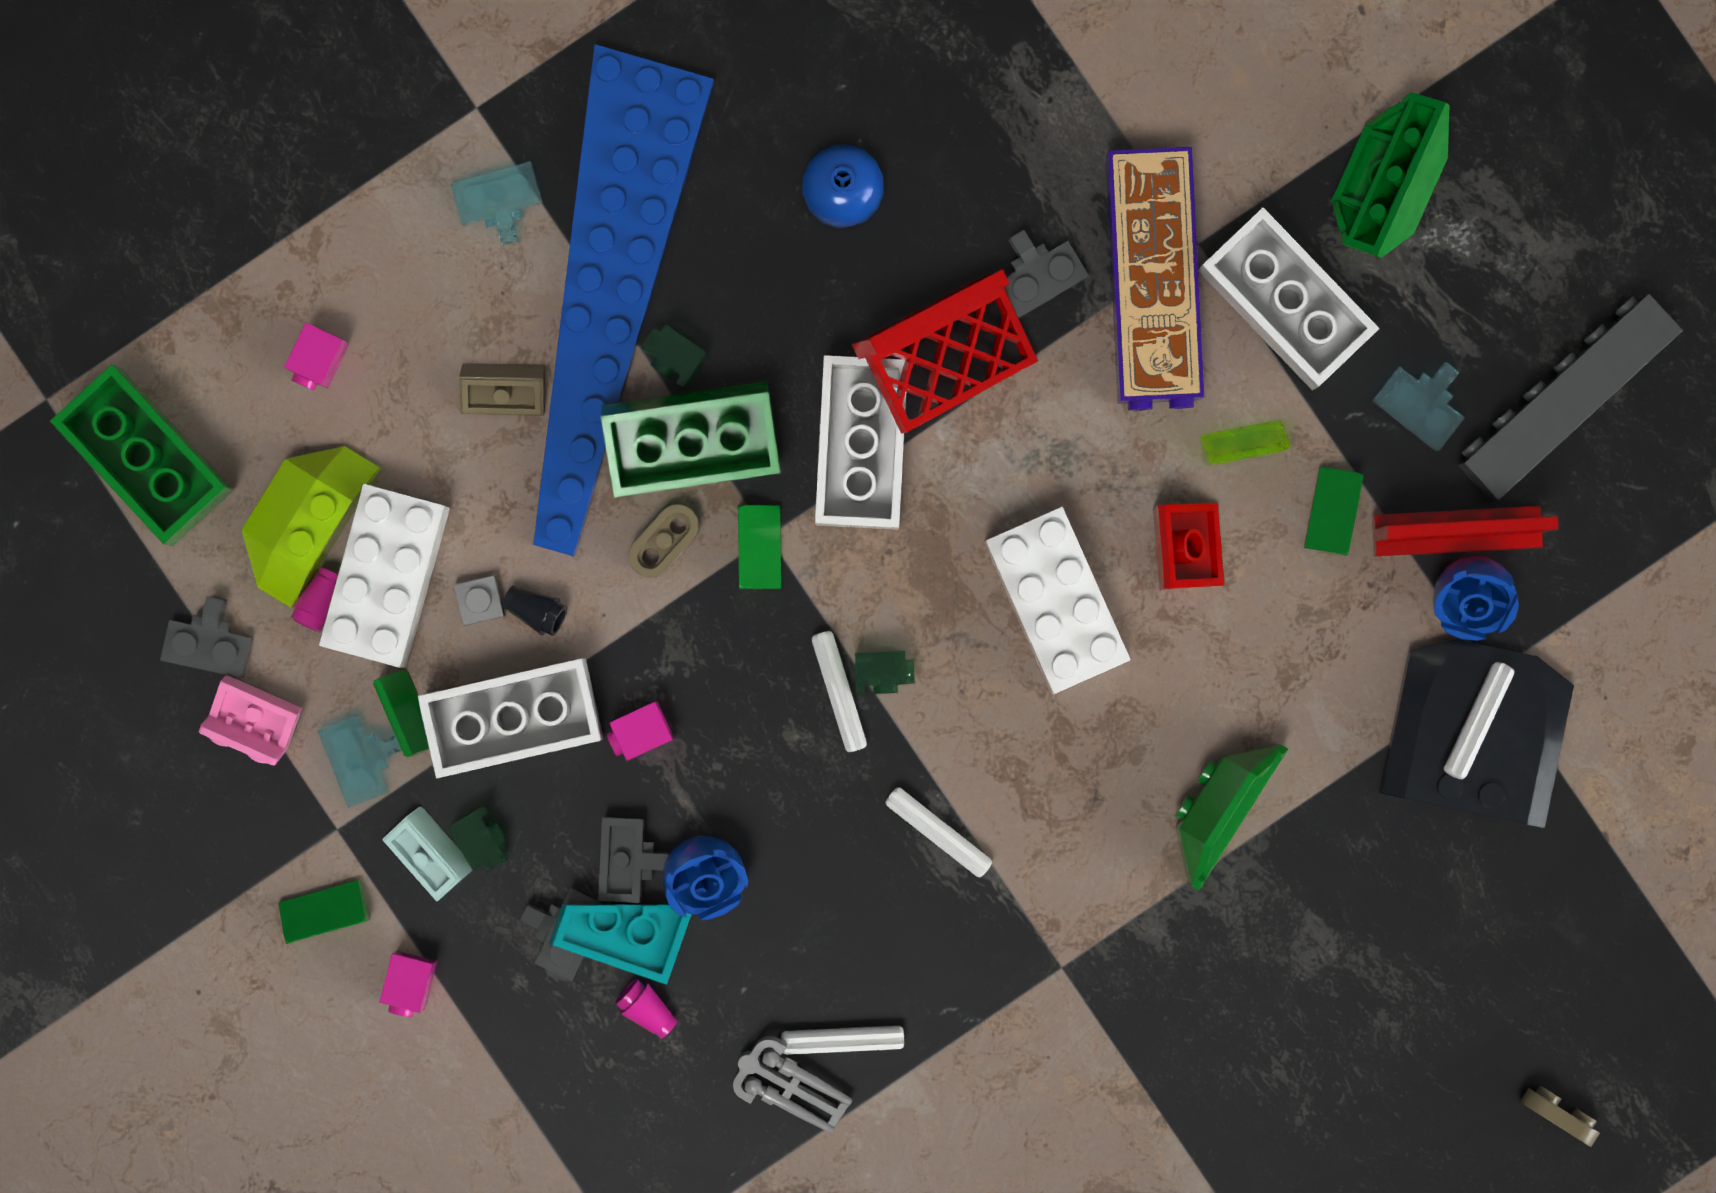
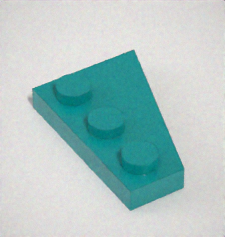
[548,904,692,985]

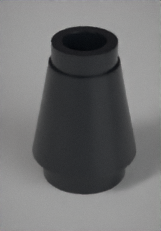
[502,585,567,636]

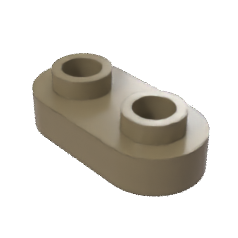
[629,505,699,578]
[1520,1086,1600,1147]

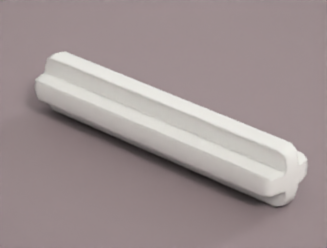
[812,631,867,752]
[1444,662,1514,779]
[885,787,992,877]
[781,1026,904,1055]

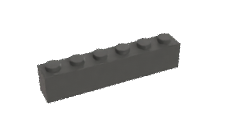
[1458,294,1683,502]

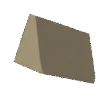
[459,364,545,416]

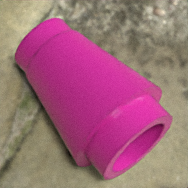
[290,568,338,633]
[615,978,678,1039]

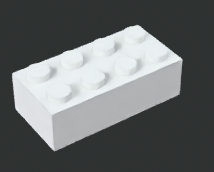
[1198,208,1380,391]
[815,355,906,530]
[319,484,450,668]
[984,507,1131,694]
[418,658,604,778]

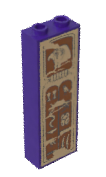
[1106,147,1204,411]

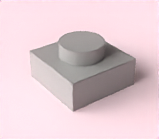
[454,576,505,626]

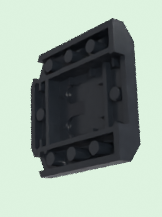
[1379,639,1574,828]

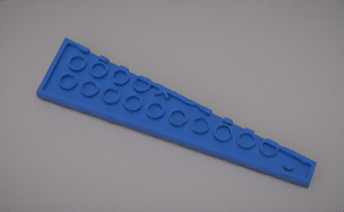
[533,44,715,557]

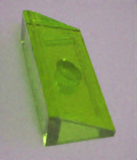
[1200,421,1291,467]

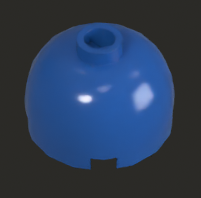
[802,144,884,228]
[1433,556,1519,641]
[662,836,748,920]

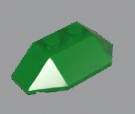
[1331,92,1449,258]
[1174,744,1289,891]

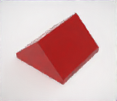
[1153,503,1224,591]

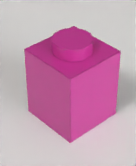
[284,322,349,391]
[607,702,674,761]
[379,951,437,1017]

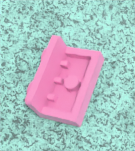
[199,675,302,765]

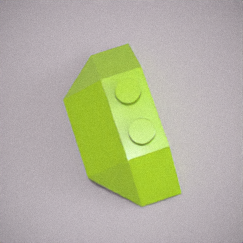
[241,446,381,609]

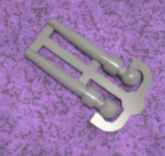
[733,1036,853,1133]

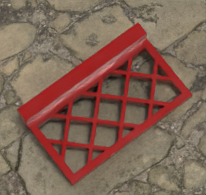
[852,269,1038,434]
[1372,506,1558,557]

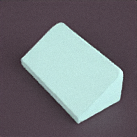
[382,807,474,902]

